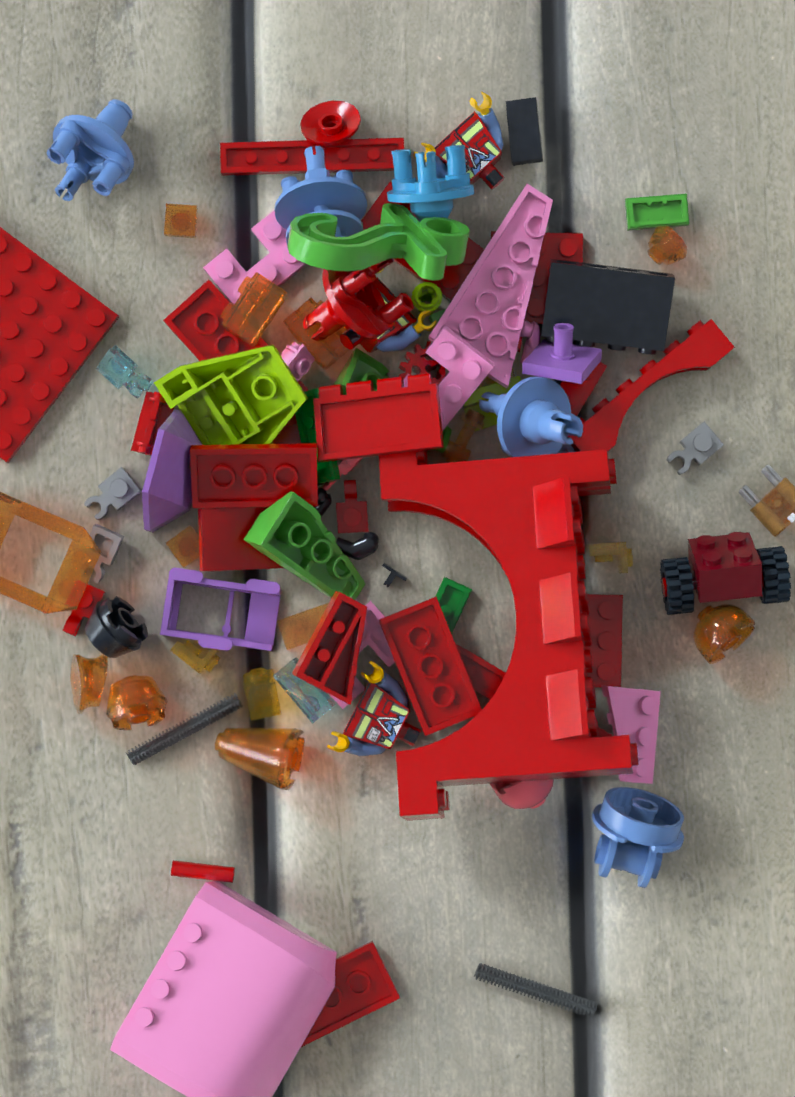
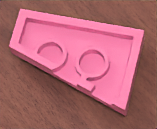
[601,686,661,784]

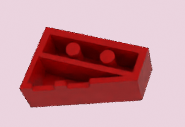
[292,591,367,705]

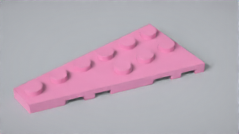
[428,184,553,388]

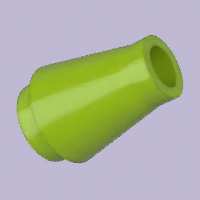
[411,282,442,315]

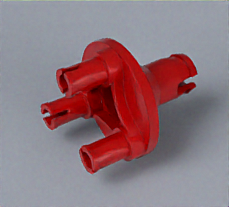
[303,258,414,342]

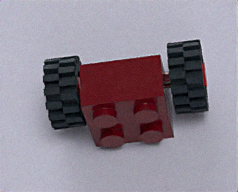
[660,532,791,615]

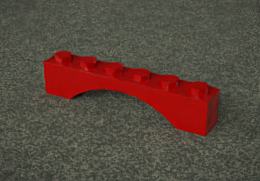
[567,319,735,452]

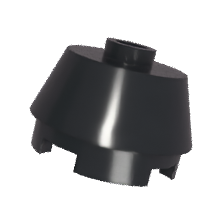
[85,596,148,658]

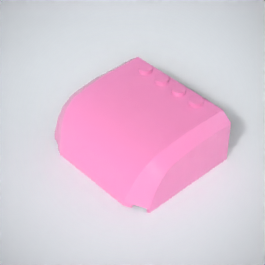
[110,881,337,1097]

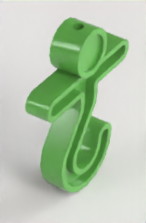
[287,203,470,281]

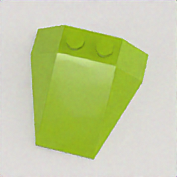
[154,344,307,445]

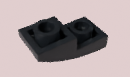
[506,97,543,166]

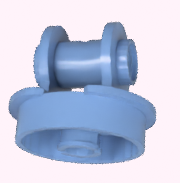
[592,787,684,888]

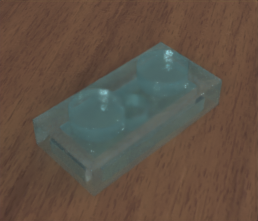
[273,657,336,724]

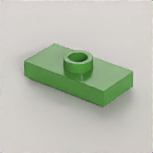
[625,194,689,231]

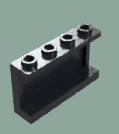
[541,258,675,355]

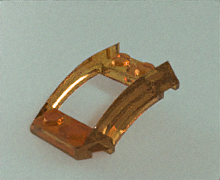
[0,492,101,614]

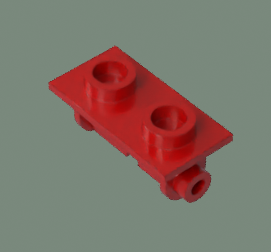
[131,391,174,456]

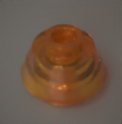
[647,225,687,265]

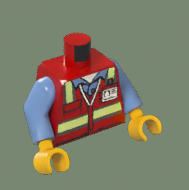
[413,91,505,190]
[340,268,438,353]
[327,661,421,756]

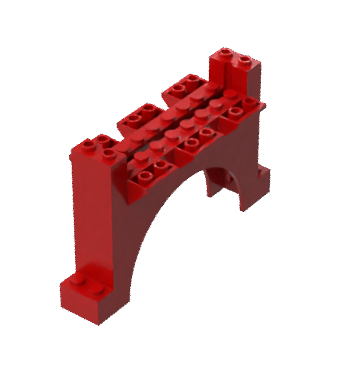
[379,449,639,821]

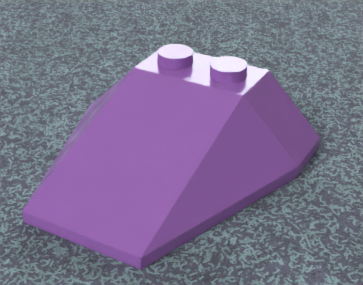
[142,409,202,533]

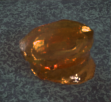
[70,654,108,714]

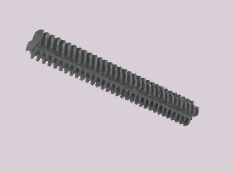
[126,693,243,765]
[474,963,598,1019]

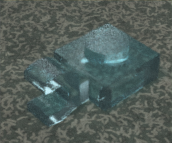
[96,345,153,399]

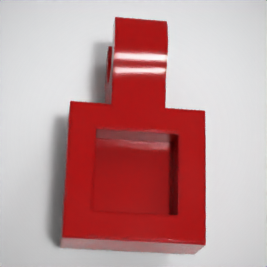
[336,480,369,534]
[62,579,106,637]

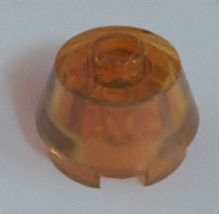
[106,675,168,731]

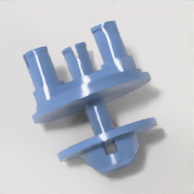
[274,146,367,245]

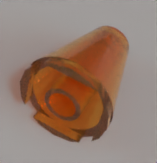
[215,728,305,790]

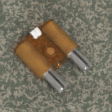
[739,465,795,537]

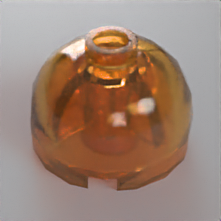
[693,604,756,664]

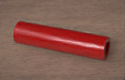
[171,860,235,883]

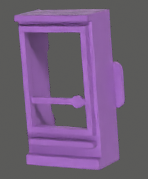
[160,568,282,651]

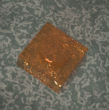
[164,203,198,238]
[166,525,199,569]

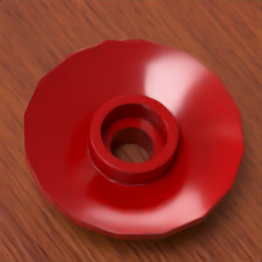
[300,100,361,145]

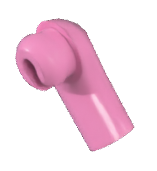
[520,321,540,364]

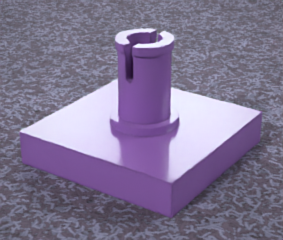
[522,323,602,384]

